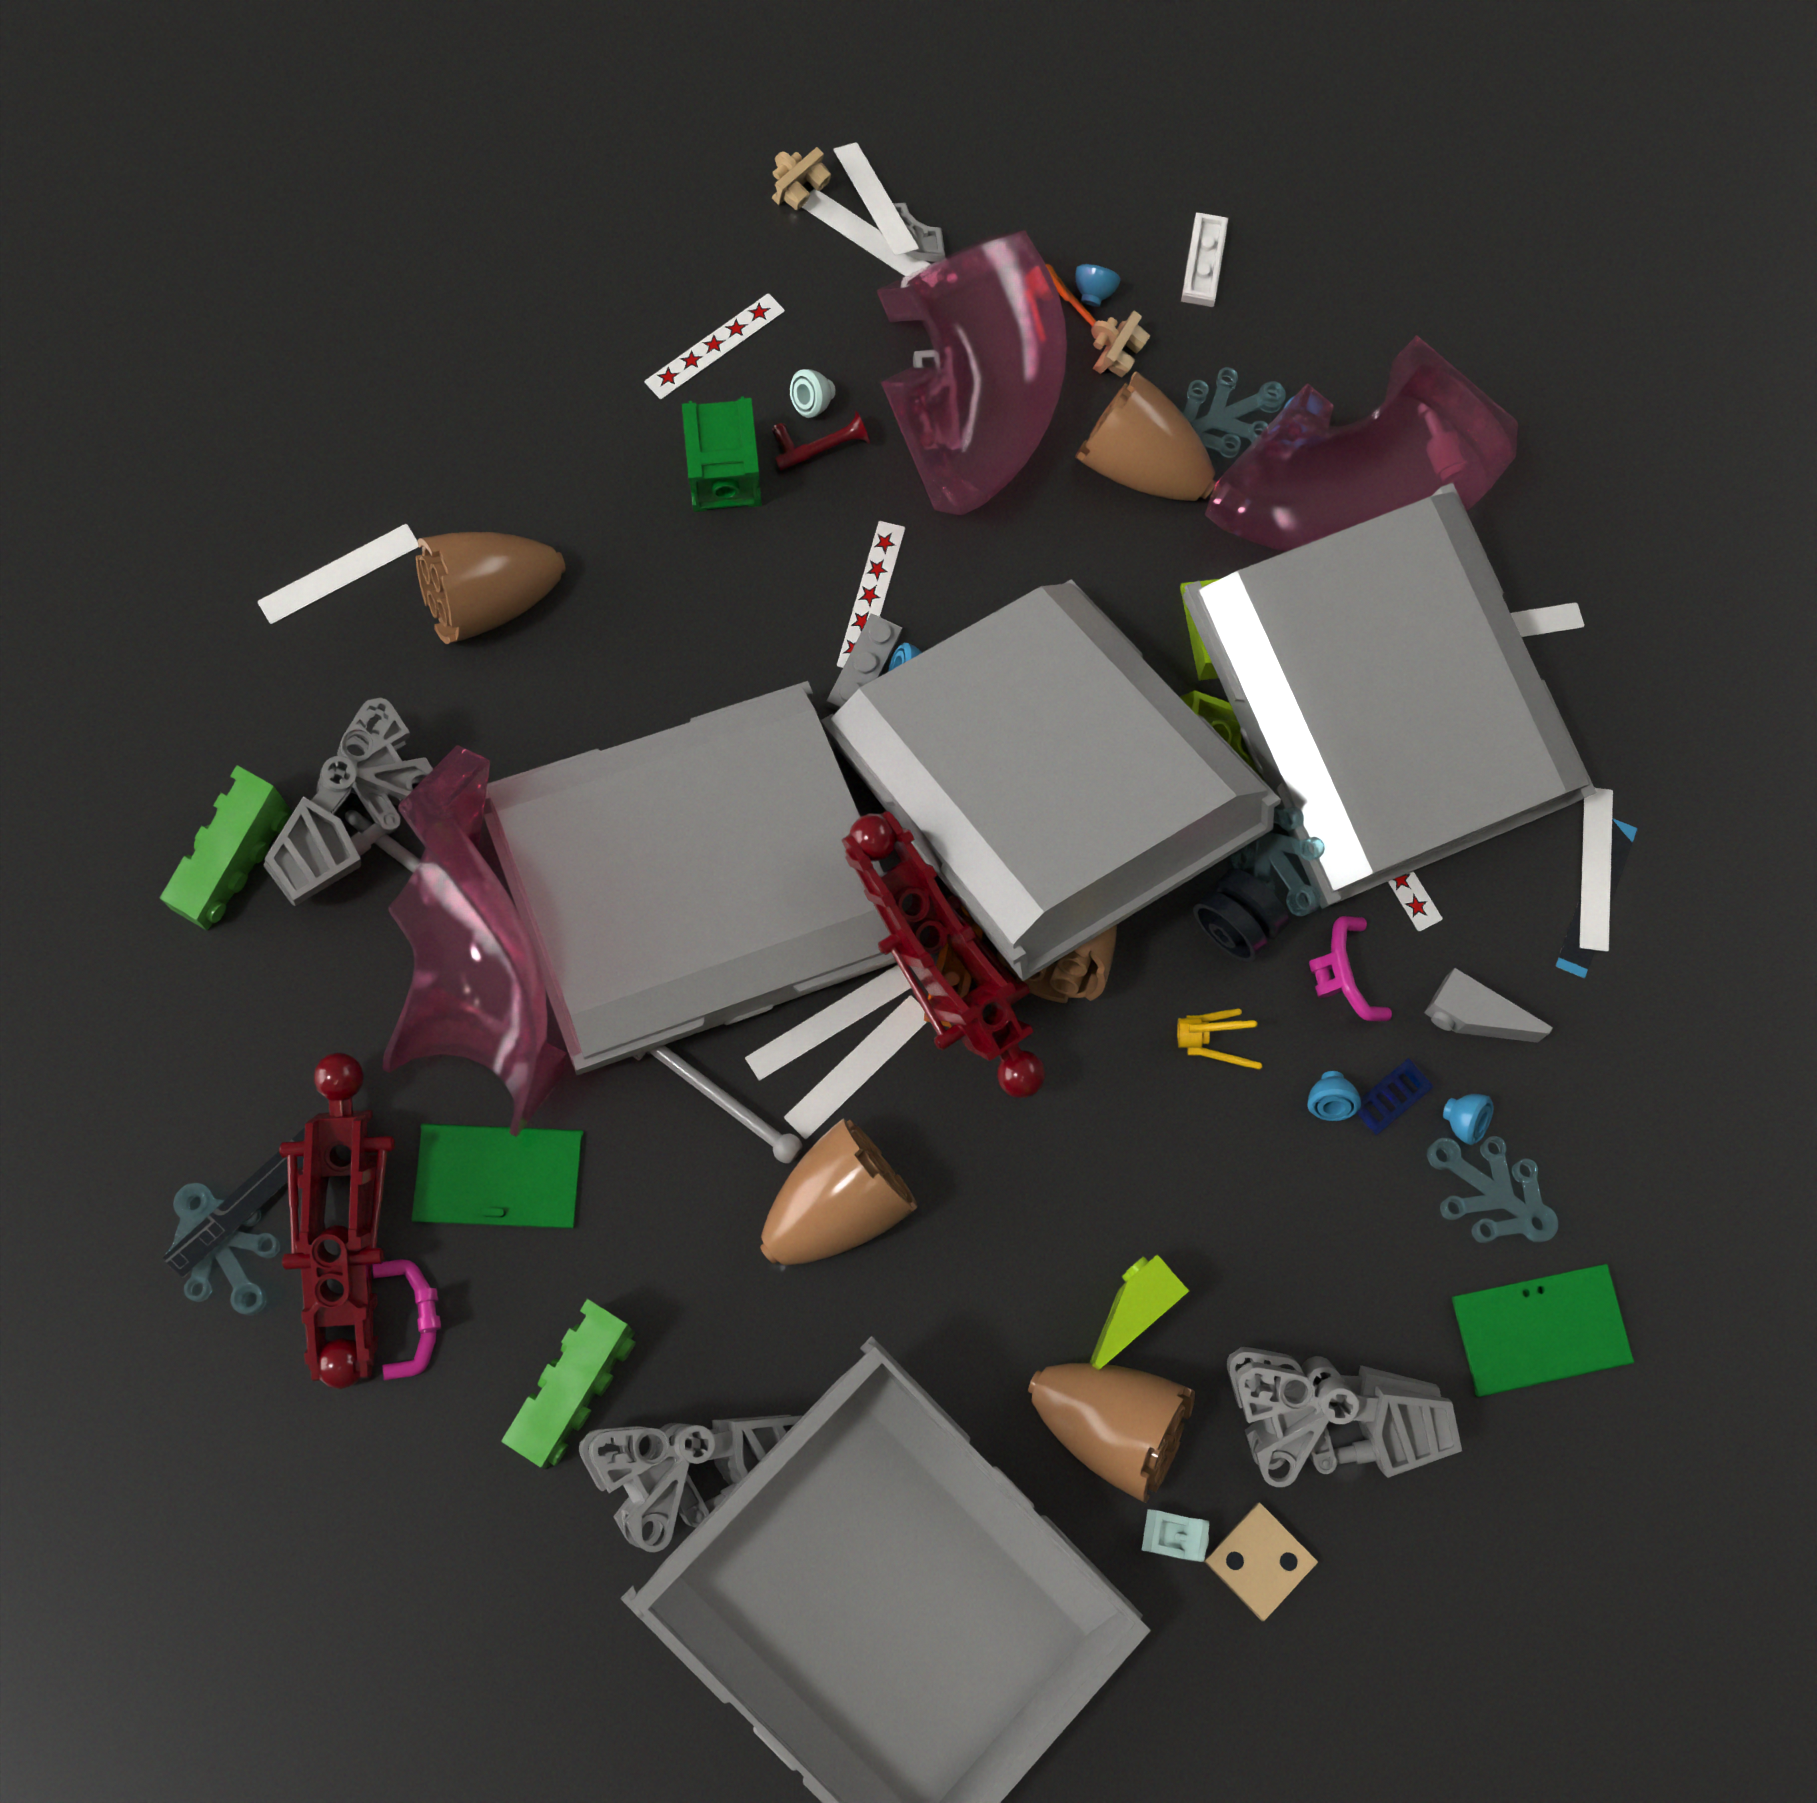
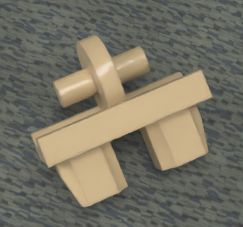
[772,147,831,211]
[1091,311,1150,377]

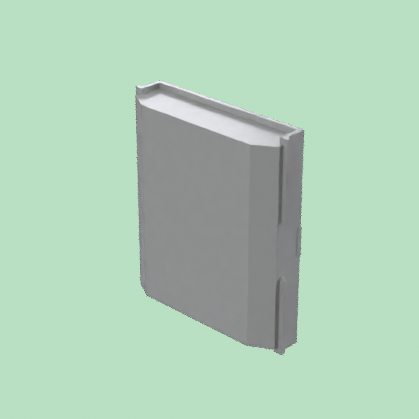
[1182,483,1597,909]
[820,579,1281,981]
[475,681,896,1075]
[621,1336,1151,1803]

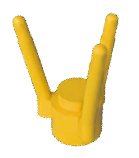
[1177,1008,1262,1070]

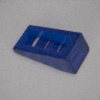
[1357,1058,1434,1135]

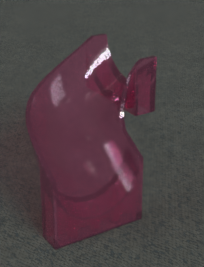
[877,230,1067,516]
[1204,335,1518,552]
[383,745,567,1137]

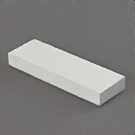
[1181,212,1228,307]

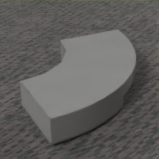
[876,203,945,262]

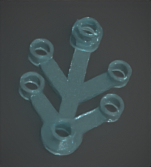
[1183,367,1286,458]
[1231,806,1325,916]
[1427,1136,1558,1243]
[165,1183,280,1316]

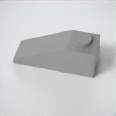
[1424,968,1553,1043]

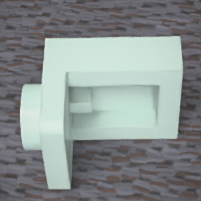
[1142,1509,1209,1562]

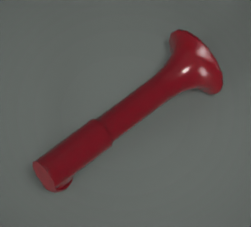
[772,411,870,471]

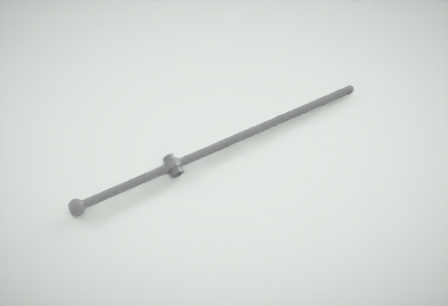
[345,810,803,1163]

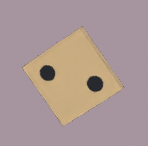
[1204,1502,1318,1621]

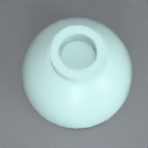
[790,369,835,418]

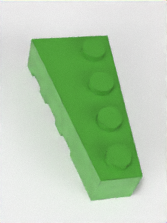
[160,765,293,931]
[501,1298,636,1470]

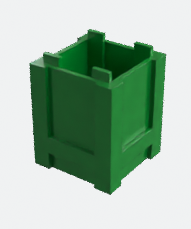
[682,396,762,512]

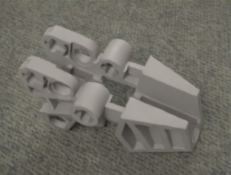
[263,697,440,906]
[1227,1347,1462,1487]
[579,1415,803,1552]

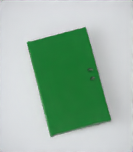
[412,1124,584,1229]
[1452,1264,1634,1397]

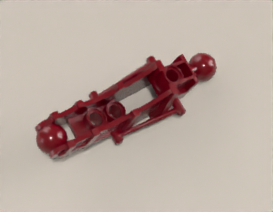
[842,811,1046,1098]
[279,1053,395,1389]

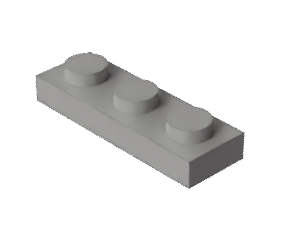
[826,613,902,711]

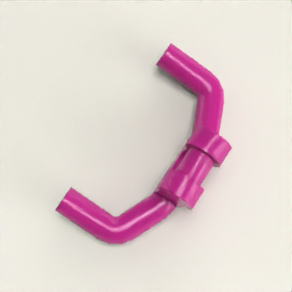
[1309,916,1392,1021]
[372,1259,441,1381]

